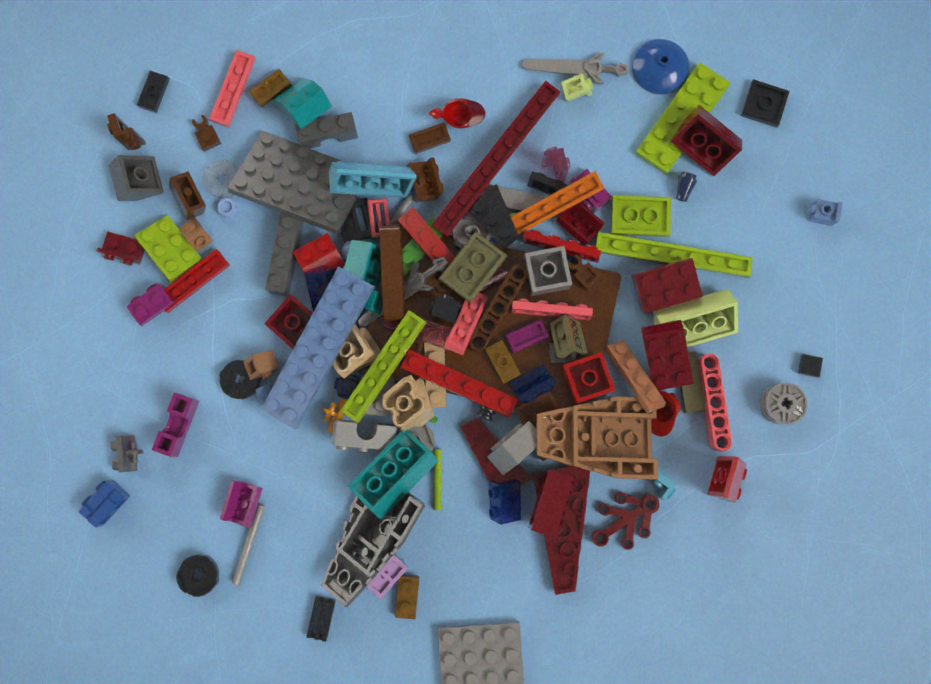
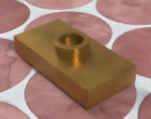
[249,69,292,108]
[485,340,521,384]

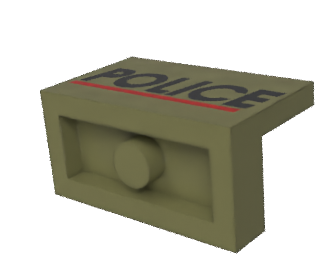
[550,314,588,359]

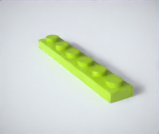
[341,310,427,423]

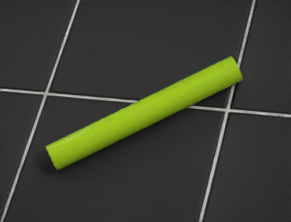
[434,450,442,510]

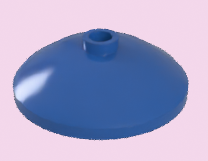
[632,39,690,95]

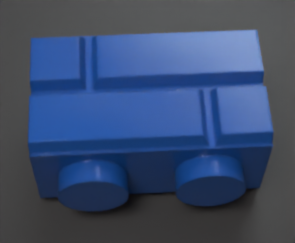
[79,480,130,528]

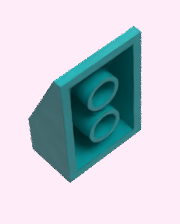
[273,78,332,129]

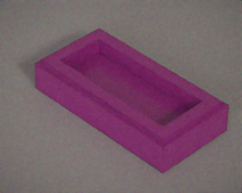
[505,319,549,353]

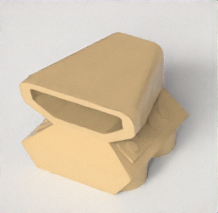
[332,324,381,378]
[382,375,435,432]

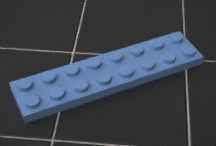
[261,267,375,429]

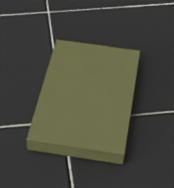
[439,232,507,303]

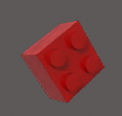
[561,352,616,405]

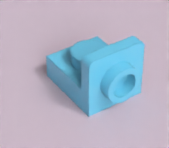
[651,471,676,500]

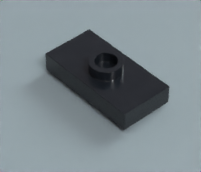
[137,71,170,113]

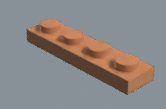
[606,340,666,413]

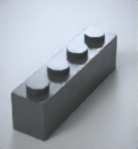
[265,213,304,296]

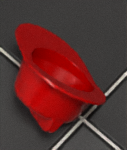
[651,390,680,437]

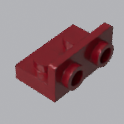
[96,231,145,266]

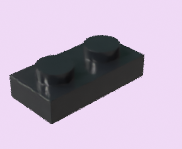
[527,171,568,195]

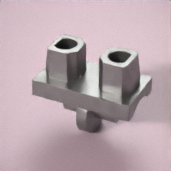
[110,435,143,473]

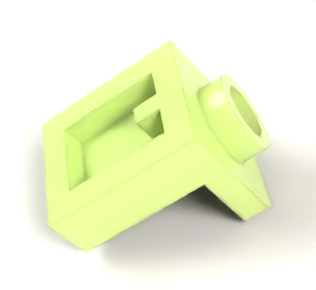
[561,74,593,102]

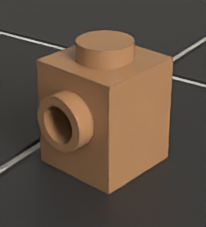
[243,350,280,380]

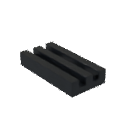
[306,596,336,642]

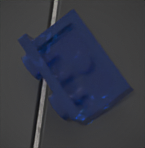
[304,267,335,312]
[509,364,557,403]
[488,479,521,525]

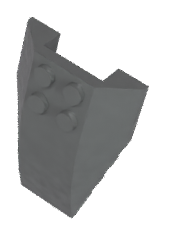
[321,492,425,608]

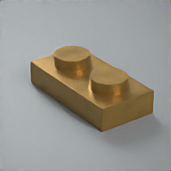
[395,575,420,619]

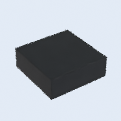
[798,354,823,378]

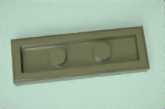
[680,352,705,413]

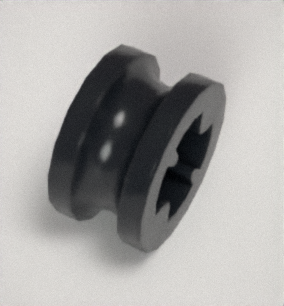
[476,405,496,422]

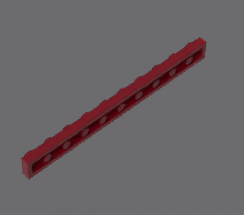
[431,80,561,238]

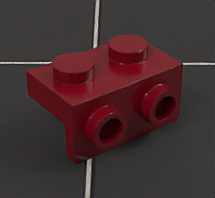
[556,202,605,246]

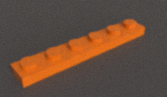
[511,171,605,235]

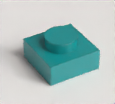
[364,290,383,315]

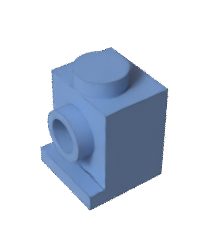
[808,199,843,226]

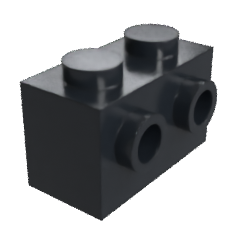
[429,295,461,327]

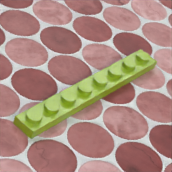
[595,232,753,278]

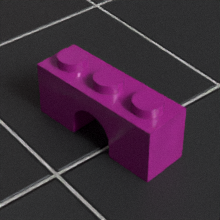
[152,393,199,457]

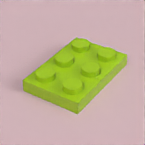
[611,195,671,237]
[134,215,203,283]

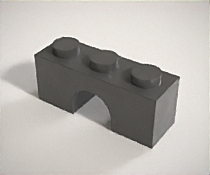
[295,112,358,149]

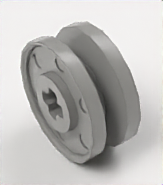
[760,383,808,424]

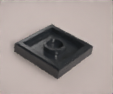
[741,79,790,128]

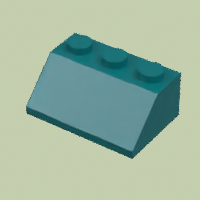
[343,240,382,291]

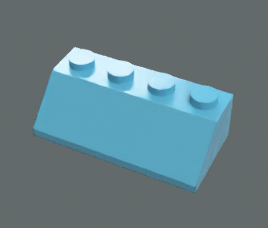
[329,161,416,198]

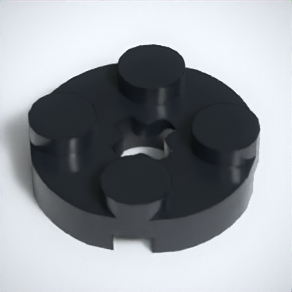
[219,360,261,400]
[176,554,219,597]

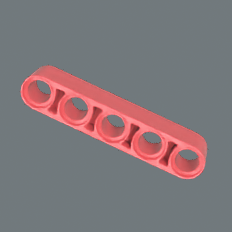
[697,354,732,451]

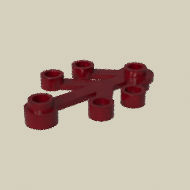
[592,492,660,550]

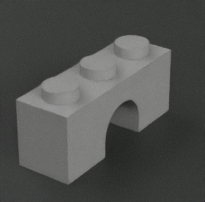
[331,419,397,453]

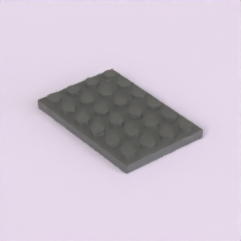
[228,131,358,235]

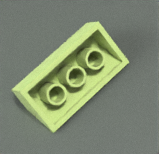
[653,289,738,347]

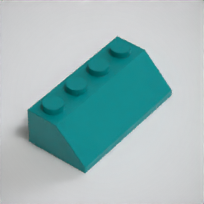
[347,430,439,520]

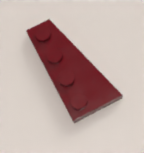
[460,418,533,498]

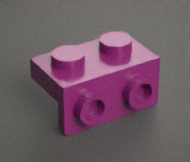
[126,283,174,326]
[220,480,263,527]

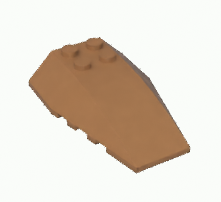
[537,396,658,480]

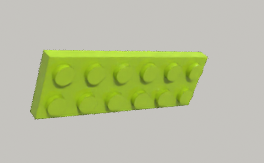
[635,62,731,175]

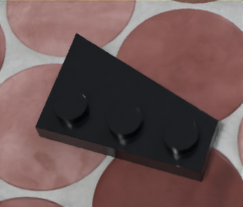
[468,184,519,250]

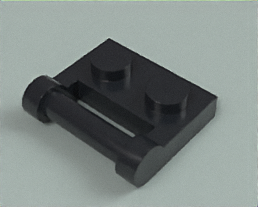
[340,198,378,244]

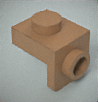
[179,217,213,252]

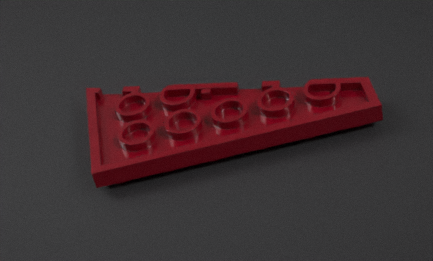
[532,466,590,595]

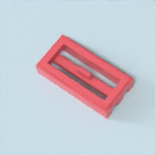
[367,198,390,239]

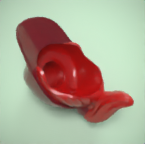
[429,98,486,129]

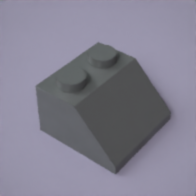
[108,155,164,201]

